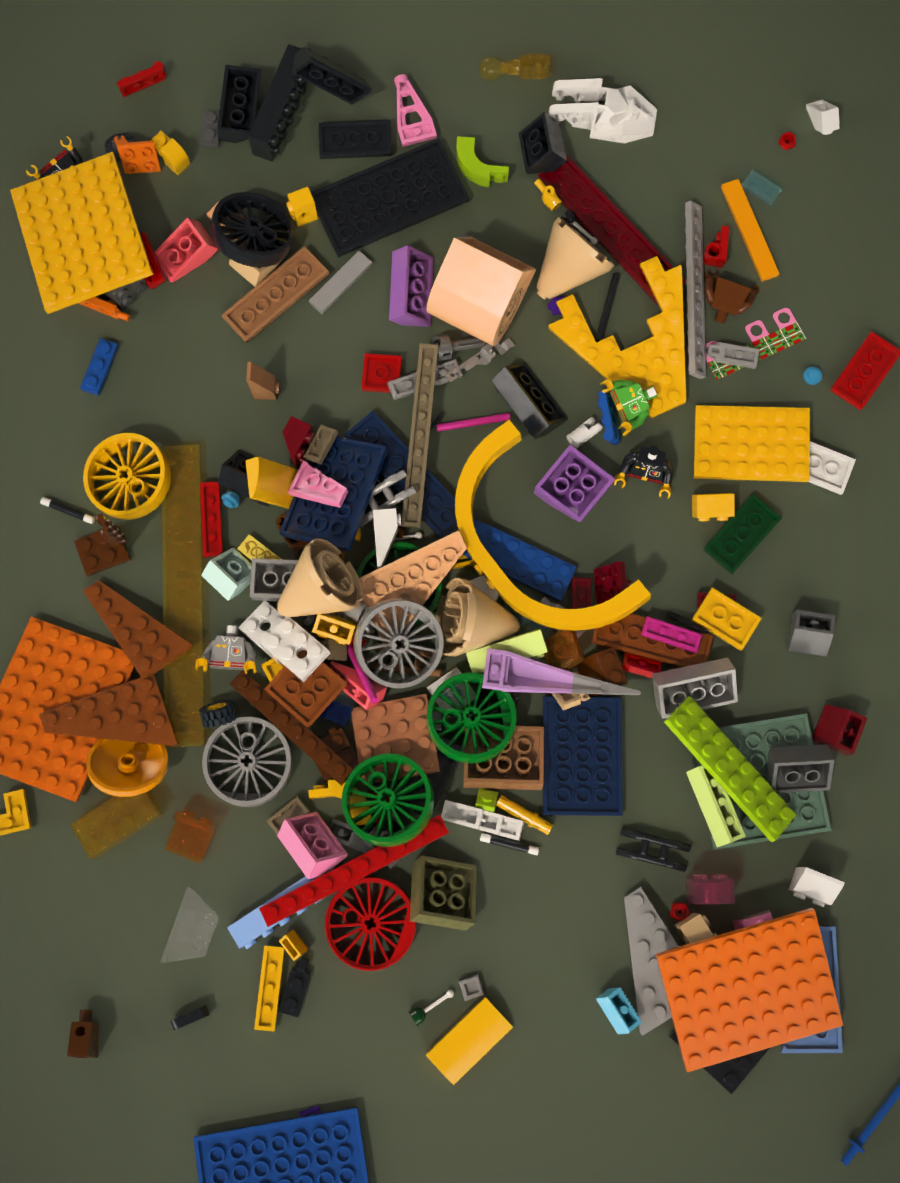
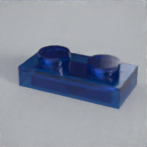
[319,701,353,727]

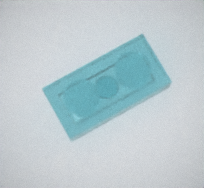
[742,170,782,206]

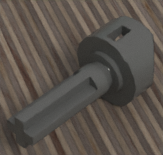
[431,335,485,361]

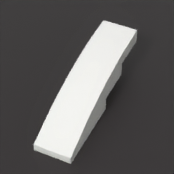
[441,800,524,841]

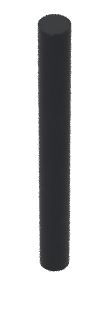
[595,273,620,342]

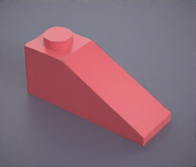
[329,661,387,710]

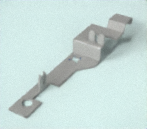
[444,338,515,382]

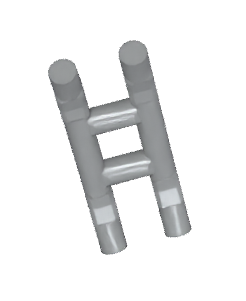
[360,470,416,527]

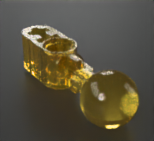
[479,54,551,81]

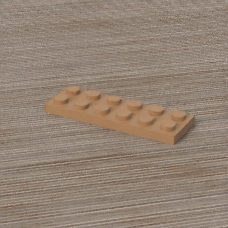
[221,246,329,344]

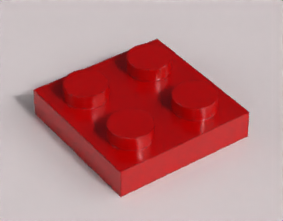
[361,353,402,393]

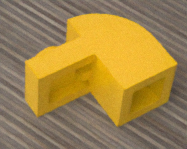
[150,131,191,175]

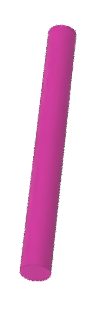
[436,413,511,432]
[346,643,379,703]

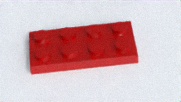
[830,331,900,411]

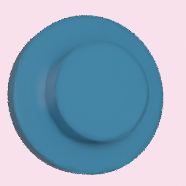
[803,367,822,385]
[221,491,240,508]

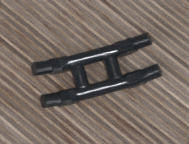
[616,828,691,872]

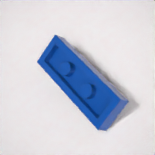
[80,338,119,396]

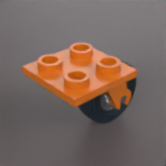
[105,133,161,174]

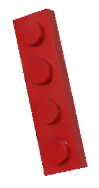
[200,481,223,558]

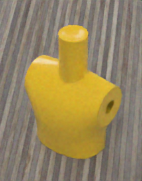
[534,178,562,212]

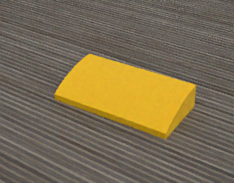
[246,457,298,509]
[426,996,513,1085]

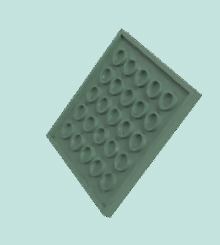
[695,713,831,850]

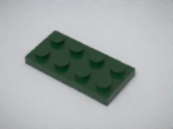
[703,494,782,574]

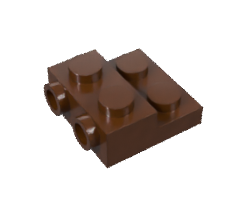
[314,727,359,782]

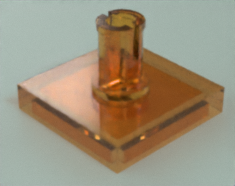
[544,630,584,671]

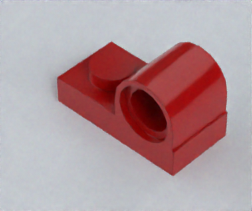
[703,226,729,268]

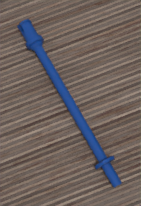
[840,1082,900,1166]

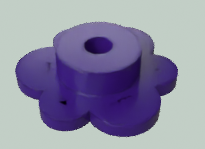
[547,296,565,316]

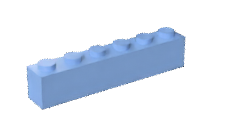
[227,867,336,949]

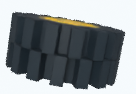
[199,700,237,728]

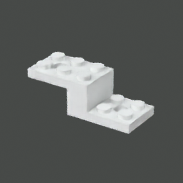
[238,601,331,682]

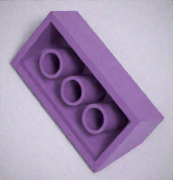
[389,245,434,327]

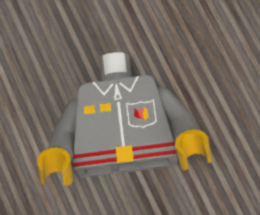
[196,625,257,674]

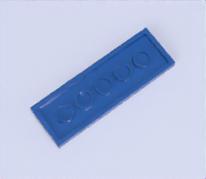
[462,519,577,602]

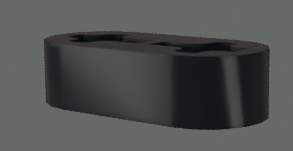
[170,1005,210,1030]

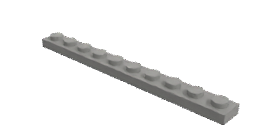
[685,201,706,379]

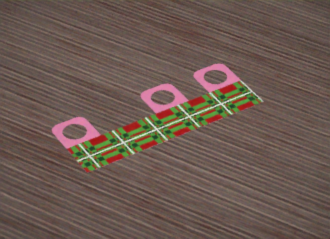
[705,308,806,380]

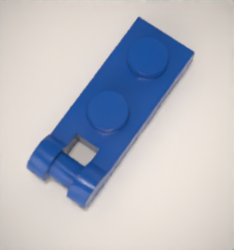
[598,391,621,445]

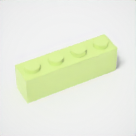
[466,628,548,674]
[686,765,746,847]

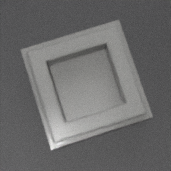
[459,974,484,1001]

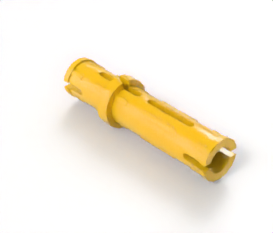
[496,795,554,835]

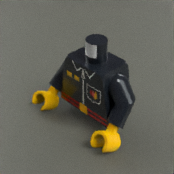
[26,136,83,180]
[614,446,673,498]

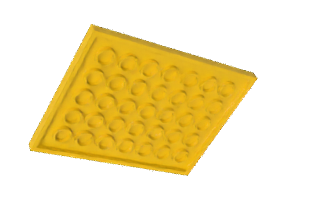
[10,152,153,314]

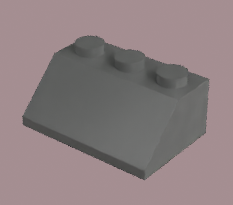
[767,745,835,793]

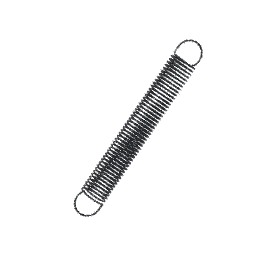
[662,609,713,636]

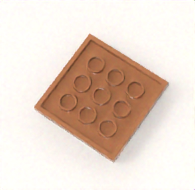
[350,694,440,786]

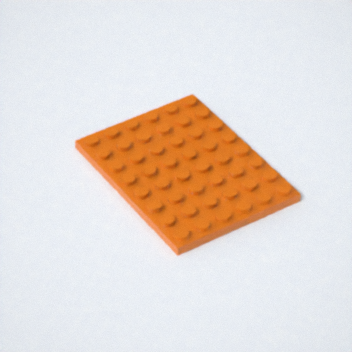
[0,617,135,803]
[656,908,843,1072]

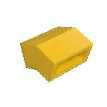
[279,929,309,961]

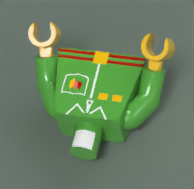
[600,379,657,436]

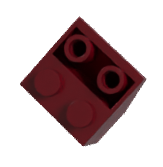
[282,416,314,469]
[812,704,868,756]

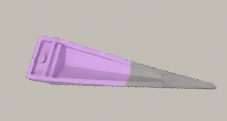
[482,648,641,695]

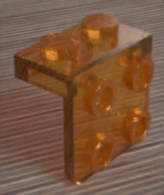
[165,809,217,863]

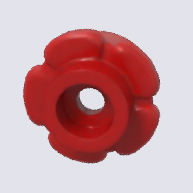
[778,132,796,150]
[670,902,690,922]

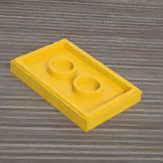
[692,587,762,651]

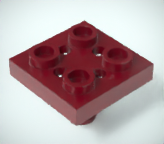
[593,561,632,605]

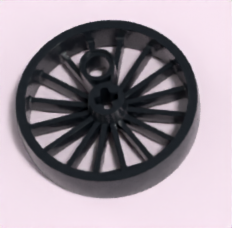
[210,192,295,267]

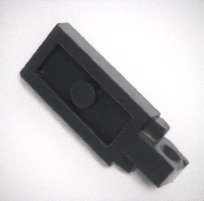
[278,958,310,1018]

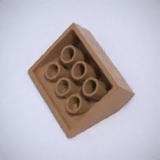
[463,725,544,790]

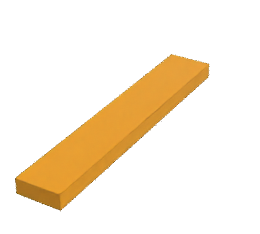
[721,179,780,282]

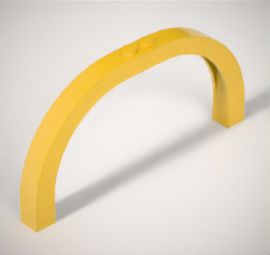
[455,420,651,631]

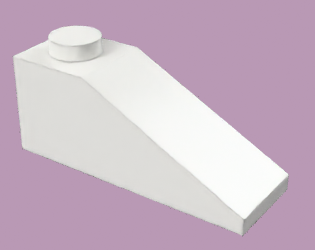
[373,508,401,569]

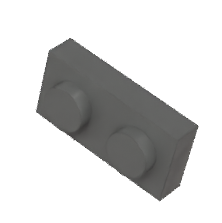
[200,111,220,148]

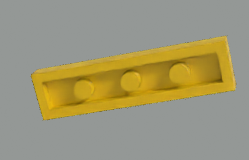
[254,945,285,1032]

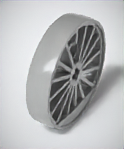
[353,598,444,688]
[202,717,293,807]

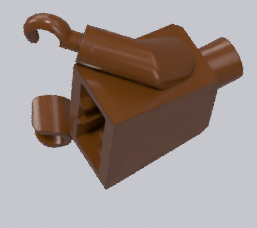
[704,271,760,324]

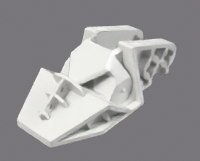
[548,78,657,144]

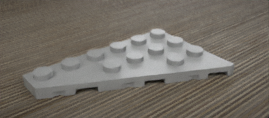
[624,887,680,1036]

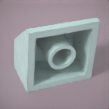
[201,547,252,601]

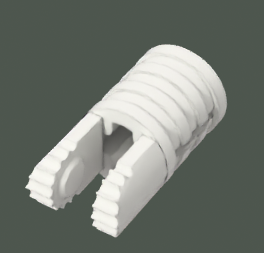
[566,417,603,449]

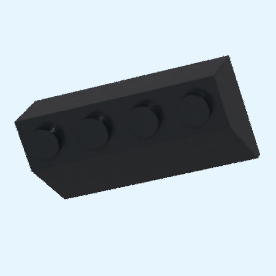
[291,47,372,105]
[217,65,261,143]
[492,362,568,439]

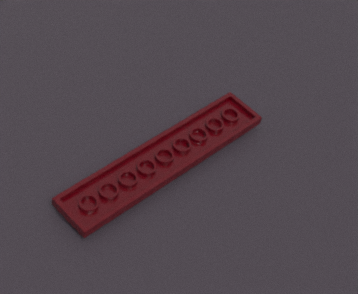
[538,153,686,306]

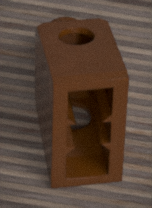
[67,1009,99,1058]

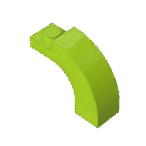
[456,136,509,187]

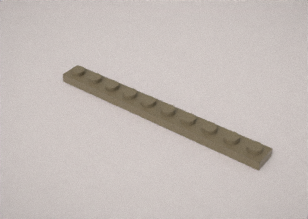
[401,343,439,529]

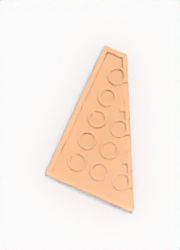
[359,530,467,648]

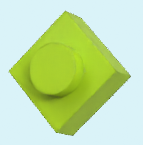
[475,788,498,812]

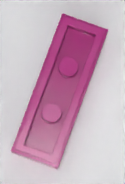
[641,616,703,653]

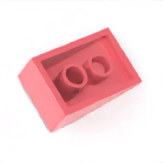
[155,217,218,283]

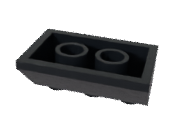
[519,112,567,174]
[217,449,270,507]

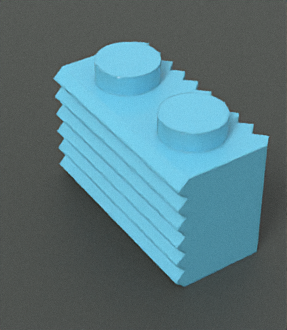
[596,987,642,1034]

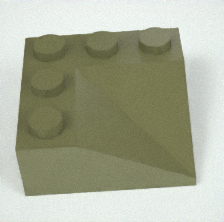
[410,855,477,931]

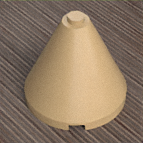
[536,217,615,300]
[277,538,363,618]
[436,578,520,657]

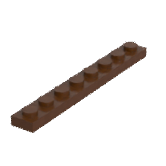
[230,670,354,786]

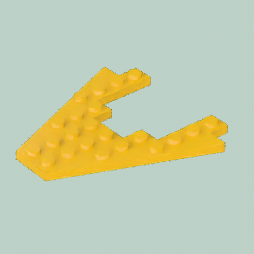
[548,256,686,419]

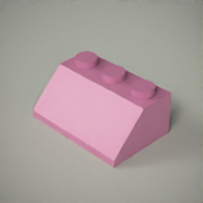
[277,812,348,879]

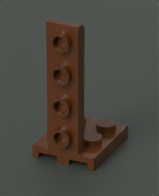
[74,514,131,576]

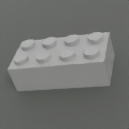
[250,558,298,601]
[652,657,738,719]

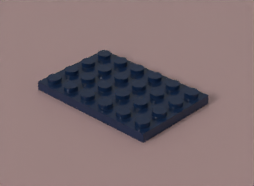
[279,437,388,552]
[543,696,623,816]

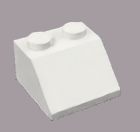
[788,867,845,907]

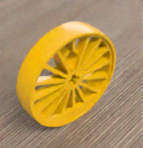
[83,433,171,520]

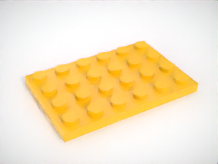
[693,405,810,482]

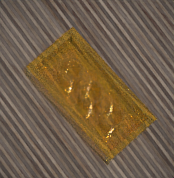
[70,791,164,859]

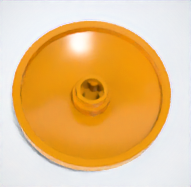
[86,739,168,797]

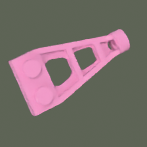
[394,74,437,147]

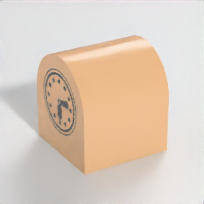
[426,237,536,346]

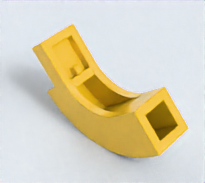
[309,780,372,826]

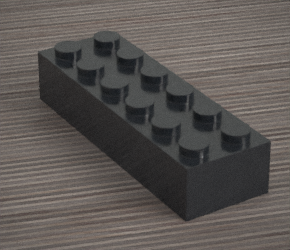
[248,44,307,162]

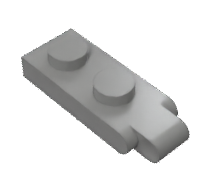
[707,342,759,369]

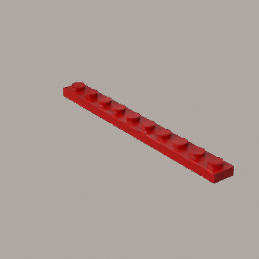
[259,815,449,927]

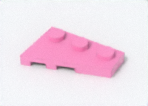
[288,461,348,508]

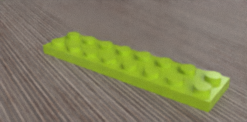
[664,696,796,842]

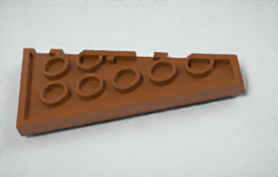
[83,580,193,680]

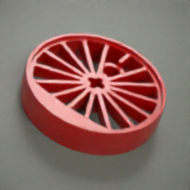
[325,877,417,971]

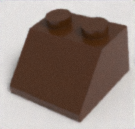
[576,647,628,697]

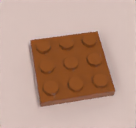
[264,650,348,728]

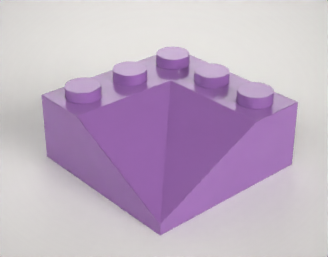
[534,445,615,523]

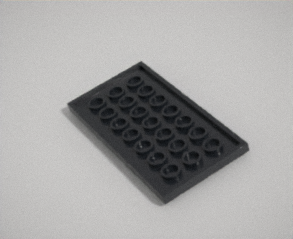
[310,138,469,257]

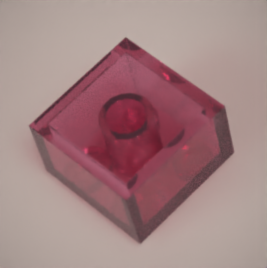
[686,875,735,904]

